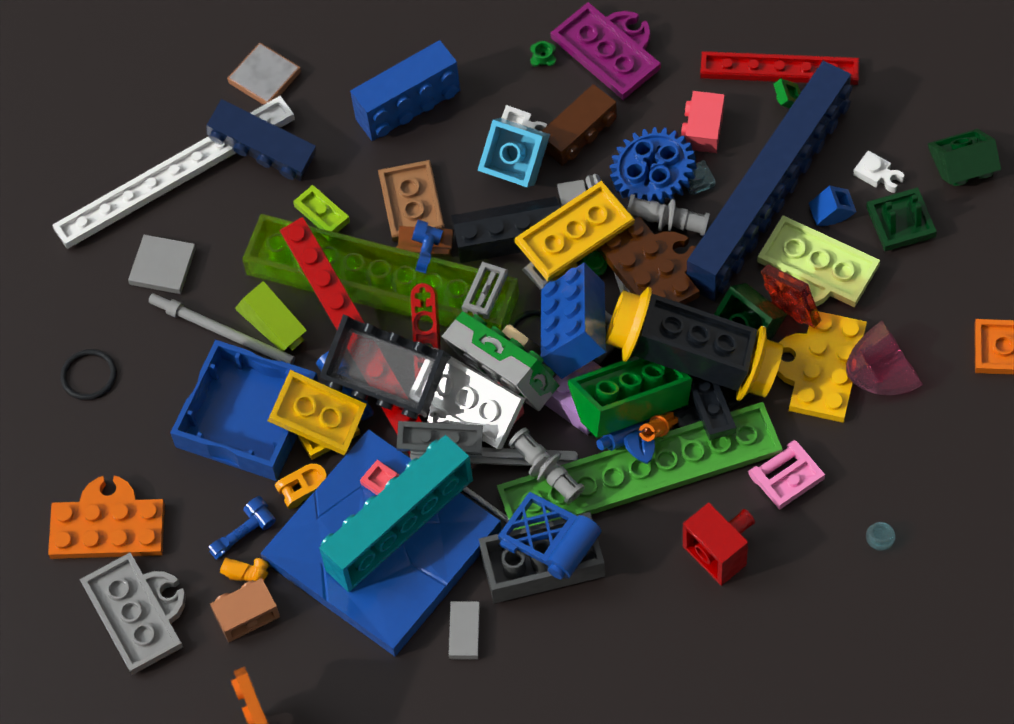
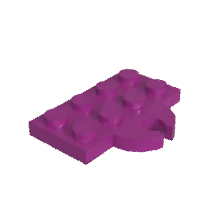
[551,2,661,100]

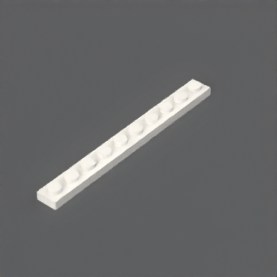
[53,96,295,249]

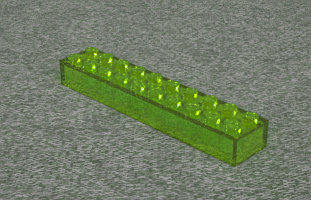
[242,214,519,331]

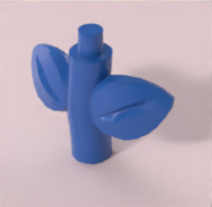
[596,419,655,464]

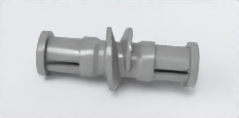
[627,194,710,237]
[508,427,585,505]

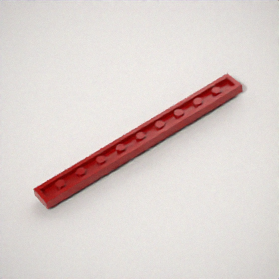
[279,217,422,456]

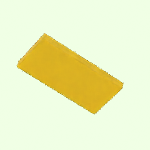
[515,180,635,282]

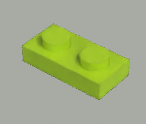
[293,185,350,238]

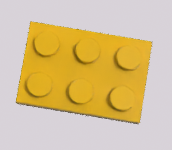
[268,370,367,455]

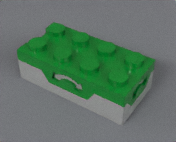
[441,311,560,411]

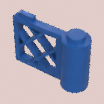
[498,492,602,579]

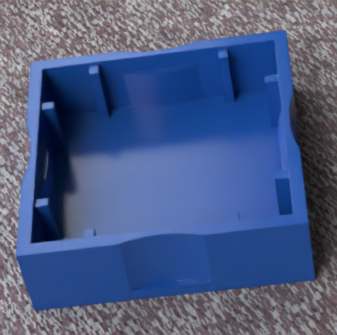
[170,339,319,481]

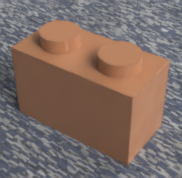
[210,578,280,643]

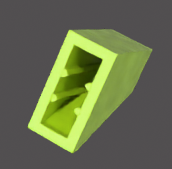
[235,281,307,351]

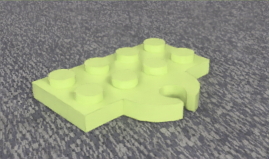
[757,216,880,309]

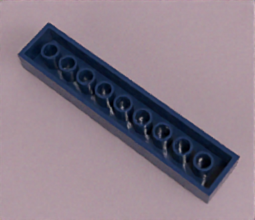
[687,60,853,302]

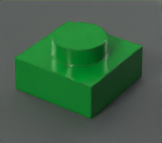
[773,78,801,109]

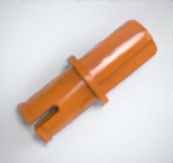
[639,411,678,442]

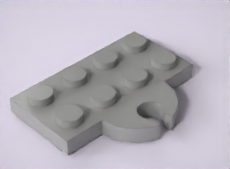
[80,552,186,675]

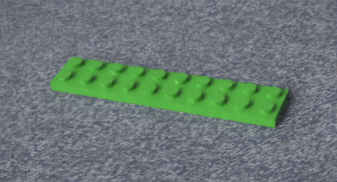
[497,402,783,530]

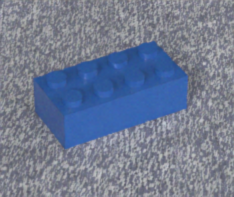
[350,40,460,141]
[541,262,606,379]

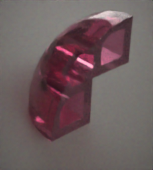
[846,321,923,395]

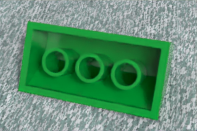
[568,356,692,438]

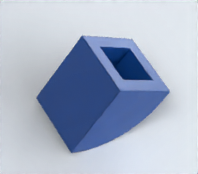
[808,186,857,226]

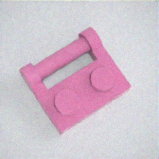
[748,440,825,510]

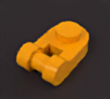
[275,464,327,509]

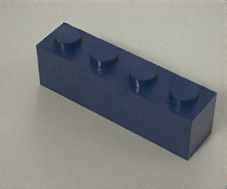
[206,99,316,181]

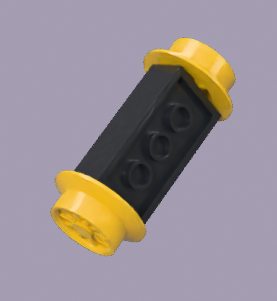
[606,287,783,401]

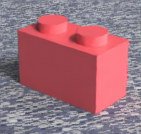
[681,91,725,153]

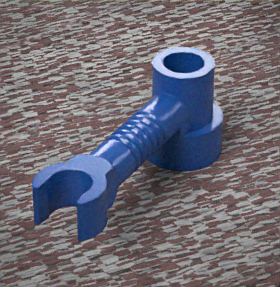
[411,219,443,274]
[208,496,276,560]

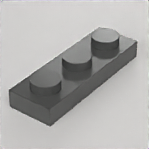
[397,421,483,455]

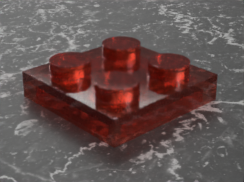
[761,264,821,328]

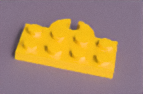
[777,310,867,423]

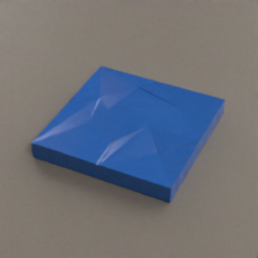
[261,429,502,656]

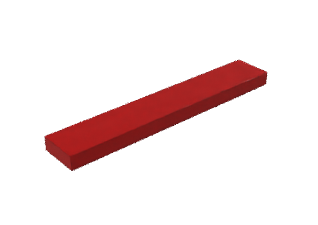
[700,51,859,85]

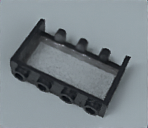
[319,314,452,420]

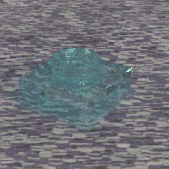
[687,160,715,195]

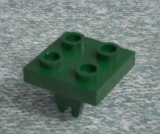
[866,187,937,252]

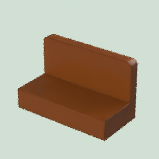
[396,226,454,257]

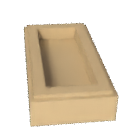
[502,324,541,356]

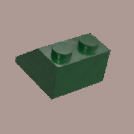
[928,129,1001,186]
[714,283,787,340]

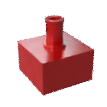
[683,502,755,586]

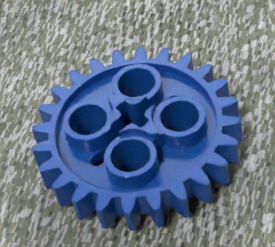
[610,127,697,204]

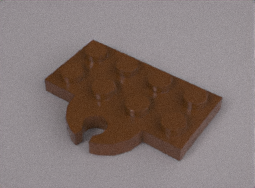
[596,216,700,305]

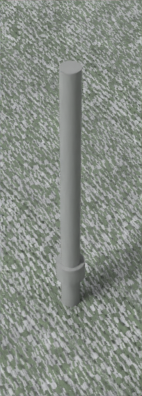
[149,293,295,365]

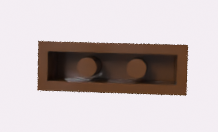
[542,84,617,166]

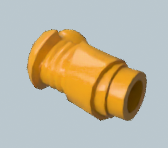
[220,557,269,582]

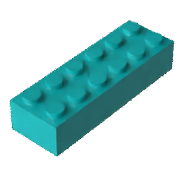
[319,434,473,592]

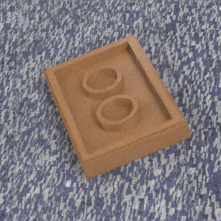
[378,160,445,242]

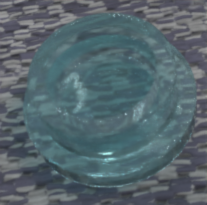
[866,522,895,550]

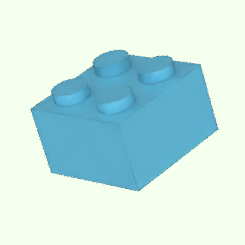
[477,118,550,187]

